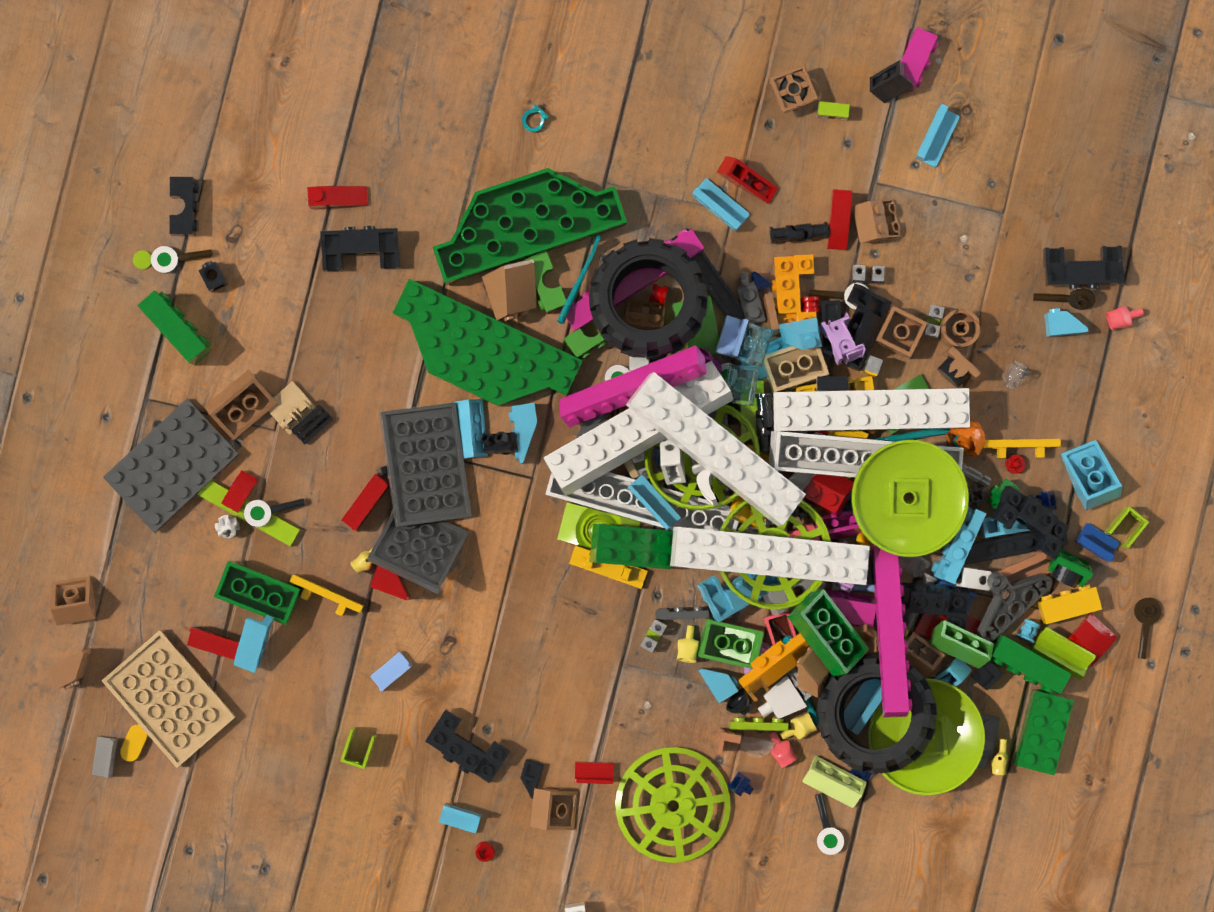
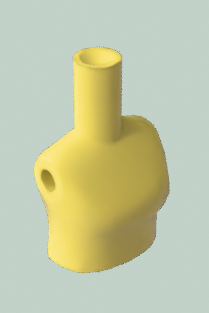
[350,548,373,574]
[677,626,700,663]
[780,712,817,740]
[990,738,1008,775]

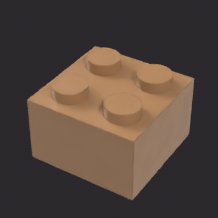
[874,306,928,359]

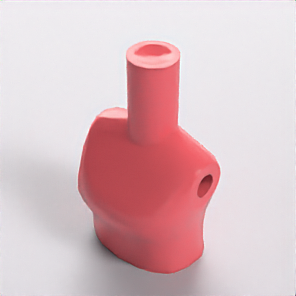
[1106,306,1144,331]
[769,731,798,768]

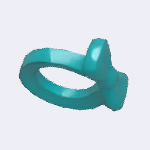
[522,104,549,132]

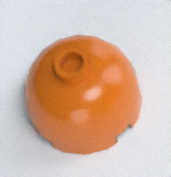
[946,420,986,457]

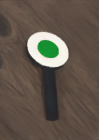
[244,498,305,527]
[815,793,844,855]

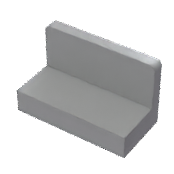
[92,736,118,779]

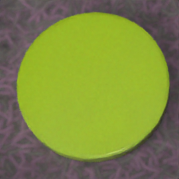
[133,250,151,270]

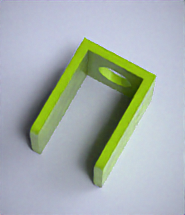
[1104,506,1149,549]
[340,727,377,769]

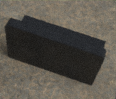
[870,60,913,103]

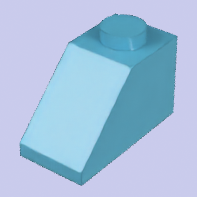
[1044,308,1088,337]
[779,317,822,350]
[931,658,972,687]
[698,668,739,703]

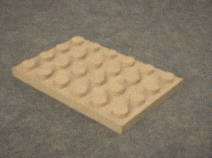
[102,630,236,768]

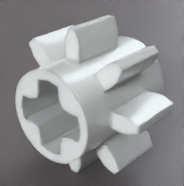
[215,515,240,539]

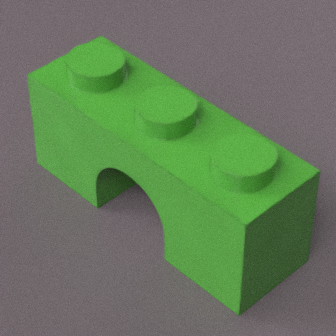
[525,250,566,314]
[564,328,607,359]

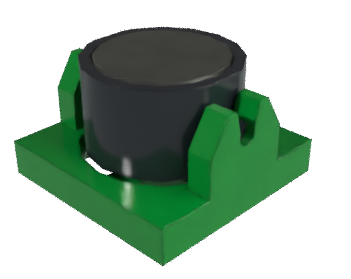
[1048,549,1093,588]

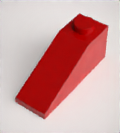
[717,156,778,204]
[307,186,368,209]

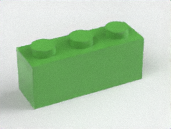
[929,620,994,669]

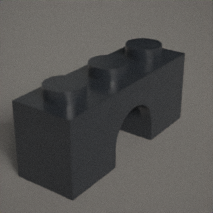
[169,177,199,236]

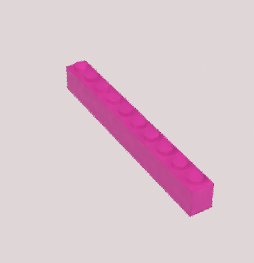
[871,542,912,717]

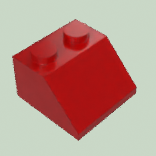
[804,474,854,518]
[370,566,411,600]

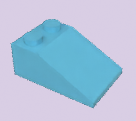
[1061,440,1122,511]

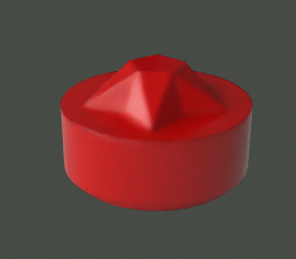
[1005,454,1025,474]
[475,841,495,862]

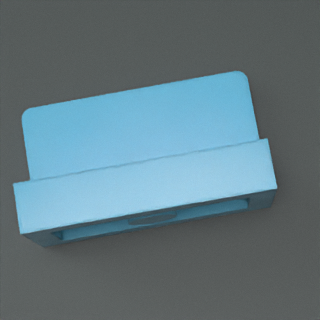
[439,803,482,834]

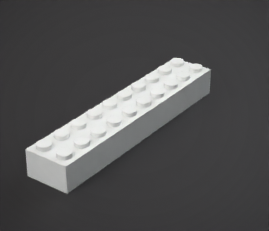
[543,361,733,496]
[626,372,806,526]
[773,388,970,432]
[769,431,964,477]
[545,472,738,531]
[670,527,870,585]

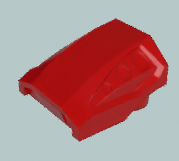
[1067,612,1118,666]

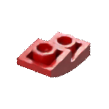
[221,470,259,513]

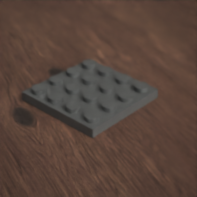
[367,512,469,594]

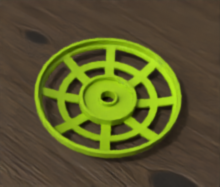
[644,404,760,510]
[720,500,831,610]
[615,747,731,863]

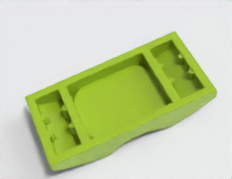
[557,503,641,548]

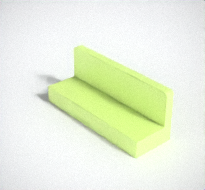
[802,756,867,808]

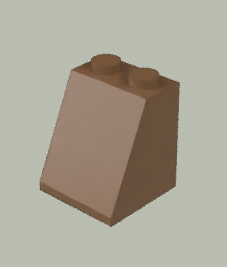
[482,259,537,322]

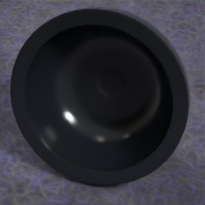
[726,688,752,715]

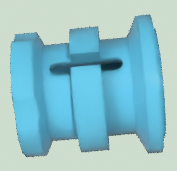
[1016,619,1041,643]

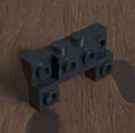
[320,226,400,272]
[1043,246,1125,290]
[822,284,892,371]
[991,486,1069,560]
[900,582,969,630]
[425,709,511,783]

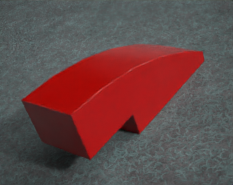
[827,189,852,251]

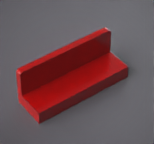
[341,474,390,532]
[187,627,240,660]

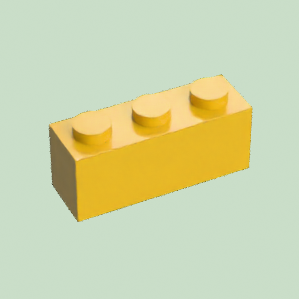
[1037,584,1102,624]

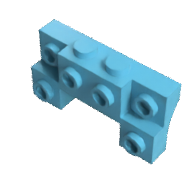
[931,507,986,584]
[697,574,781,622]

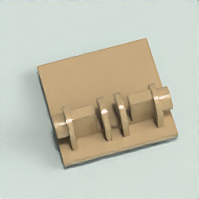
[268,381,316,435]

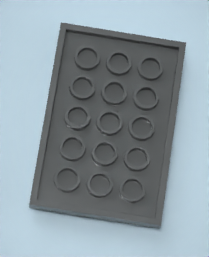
[103,399,240,533]
[379,403,472,527]

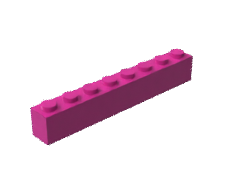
[566,229,704,331]
[559,346,707,427]

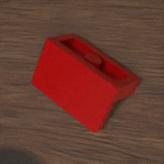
[574,762,614,784]

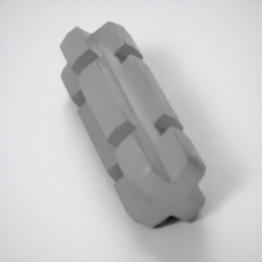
[962,463,991,487]

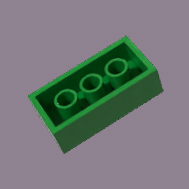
[137,290,212,365]
[590,524,673,570]
[214,561,302,625]
[787,589,869,677]
[990,635,1072,695]
[1013,689,1074,776]

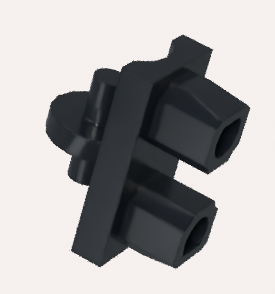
[480,431,517,455]

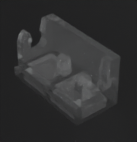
[898,556,931,579]

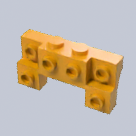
[771,254,816,334]
[738,633,809,702]

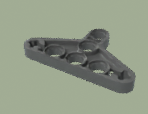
[977,572,1052,642]

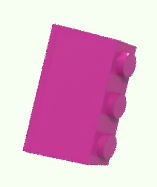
[820,588,876,627]

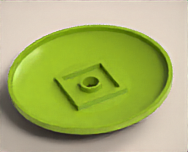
[851,440,969,557]
[868,679,985,795]

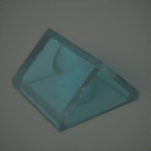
[735,322,773,367]
[726,364,760,407]

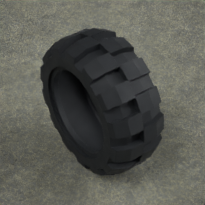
[589,238,708,359]
[817,654,938,774]

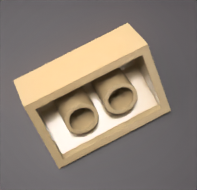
[762,346,829,393]

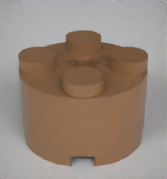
[939,309,980,349]

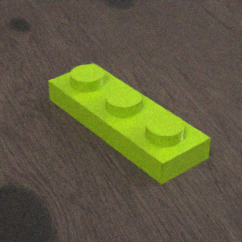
[729,717,788,731]

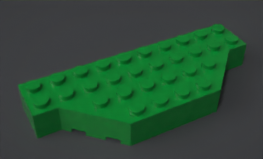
[433,168,627,285]
[393,279,583,407]

